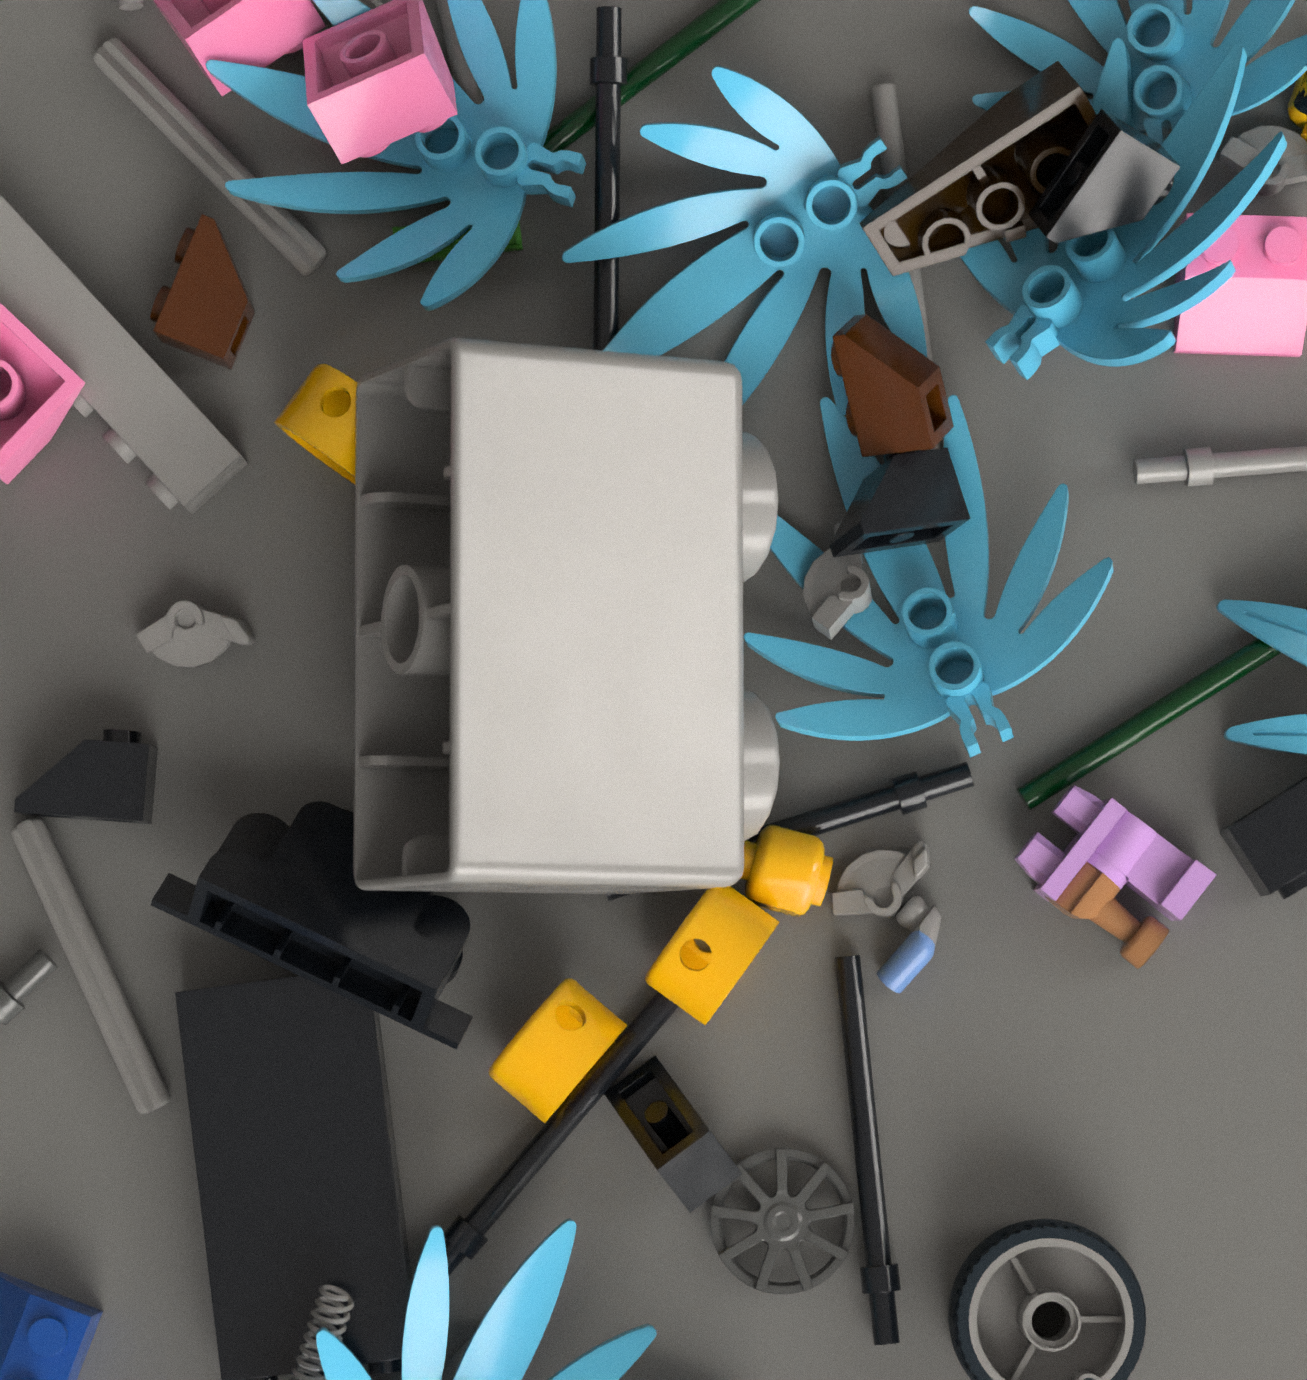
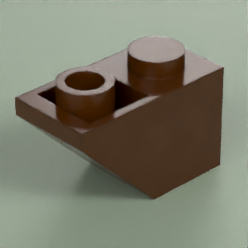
[150,214,255,370]
[831,314,954,457]

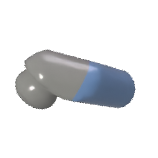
[877,896,942,994]

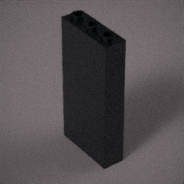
[175,976,412,1380]

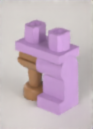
[1014,785,1217,969]

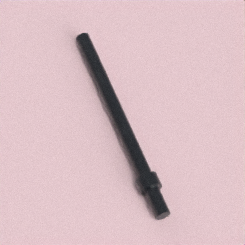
[589,6,628,351]
[607,762,974,901]
[835,955,901,1345]
[444,992,679,1276]

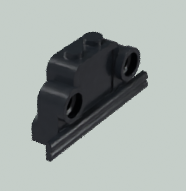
[151,801,473,1050]

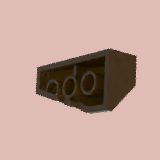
[859,61,1097,276]

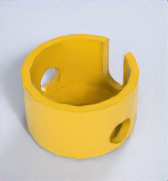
[274,364,358,485]
[645,886,780,1025]
[488,978,628,1123]

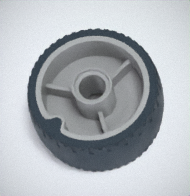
[948,1219,1146,1380]

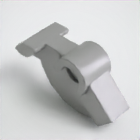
[1219,126,1307,196]
[803,523,872,640]
[136,601,255,667]
[832,840,930,918]

